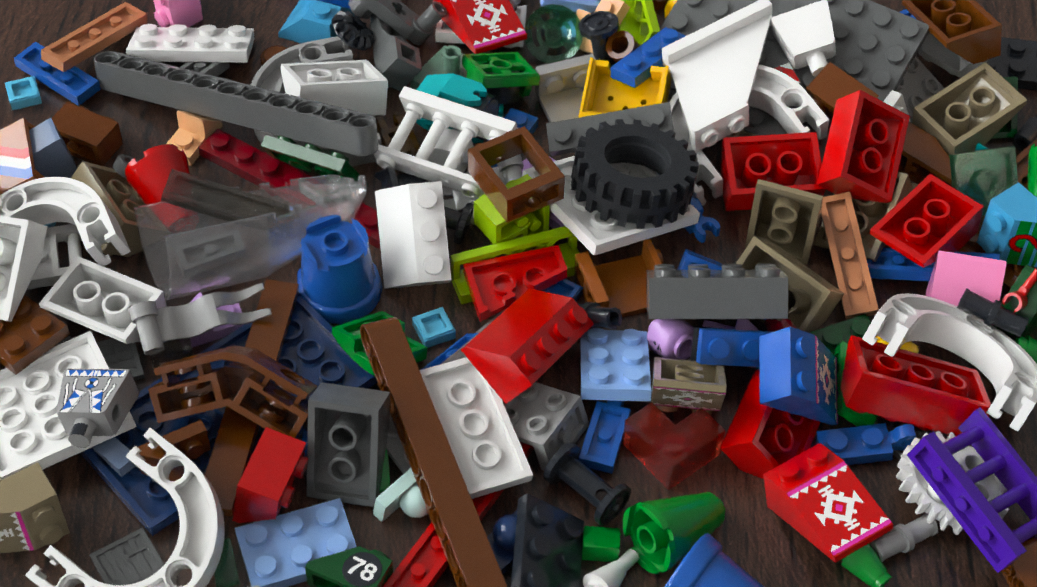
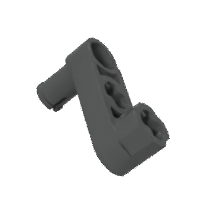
[348,0,447,45]

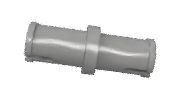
[870,513,938,562]

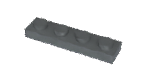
[546,102,674,156]

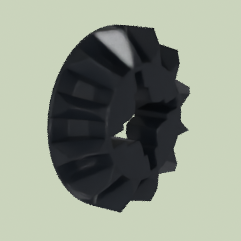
[332,11,375,51]

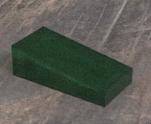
[214,538,240,587]

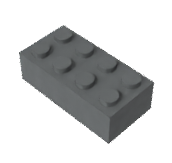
[647,264,788,319]

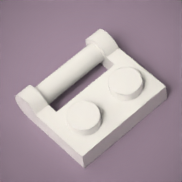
[28,224,82,289]

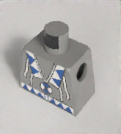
[57,368,139,448]

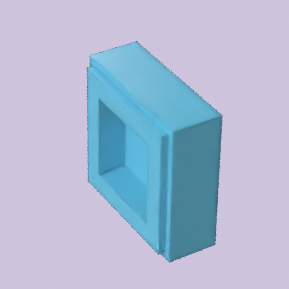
[5,76,42,110]
[412,307,456,348]

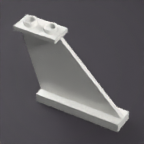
[662,0,772,152]

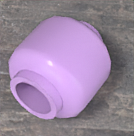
[647,319,693,360]

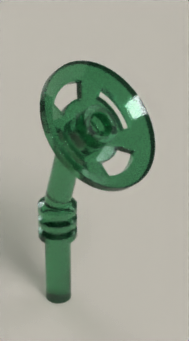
[525,4,583,63]

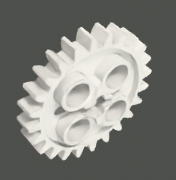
[896,431,1009,535]

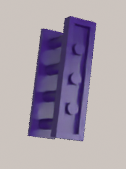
[907,407,1037,573]

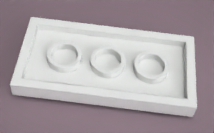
[126,24,254,63]
[419,357,533,499]

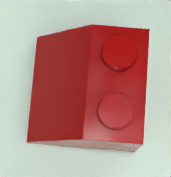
[233,427,309,523]

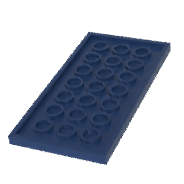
[80,294,377,536]

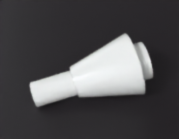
[583,549,639,587]

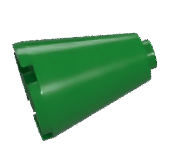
[623,492,725,574]

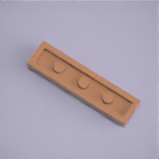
[41,2,147,72]
[821,192,879,320]

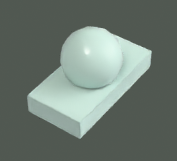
[373,468,428,522]

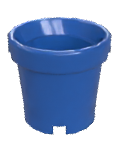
[297,215,382,324]
[665,533,764,587]

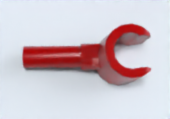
[1002,268,1037,313]

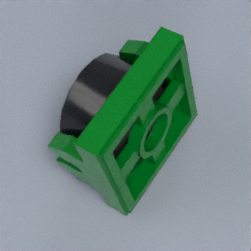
[462,52,540,104]

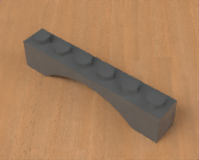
[370,0,422,91]

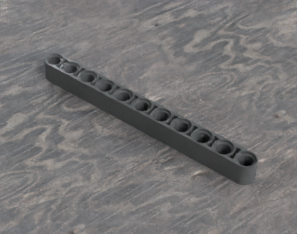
[94,51,378,156]

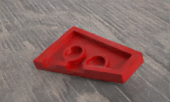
[463,245,568,322]

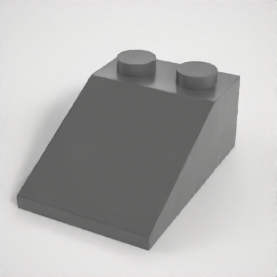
[307,382,391,507]

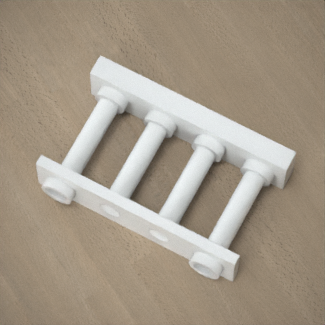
[374,86,518,199]

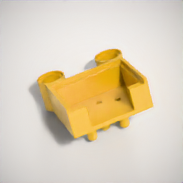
[578,57,672,118]

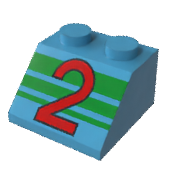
[977,182,1037,267]

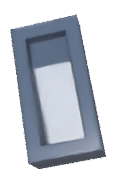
[93,437,135,477]

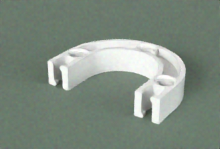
[669,65,829,206]
[0,177,131,267]
[862,293,1037,431]
[25,428,225,587]

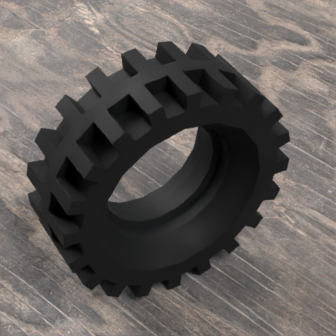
[571,119,699,229]

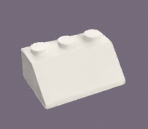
[281,60,388,117]
[375,181,451,289]
[39,256,167,344]

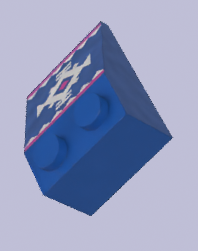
[759,327,838,425]

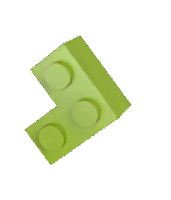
[474,174,550,252]

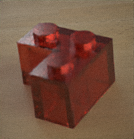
[623,402,725,490]

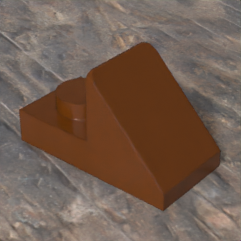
[137,420,211,481]

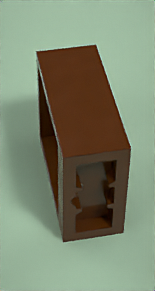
[468,126,565,223]

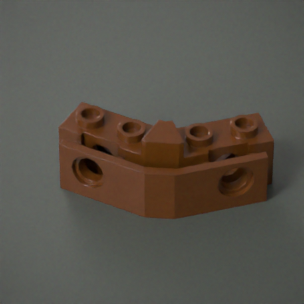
[148,345,318,439]

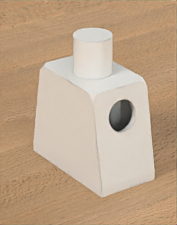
[771,0,836,77]

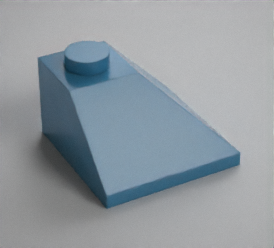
[278,0,355,43]

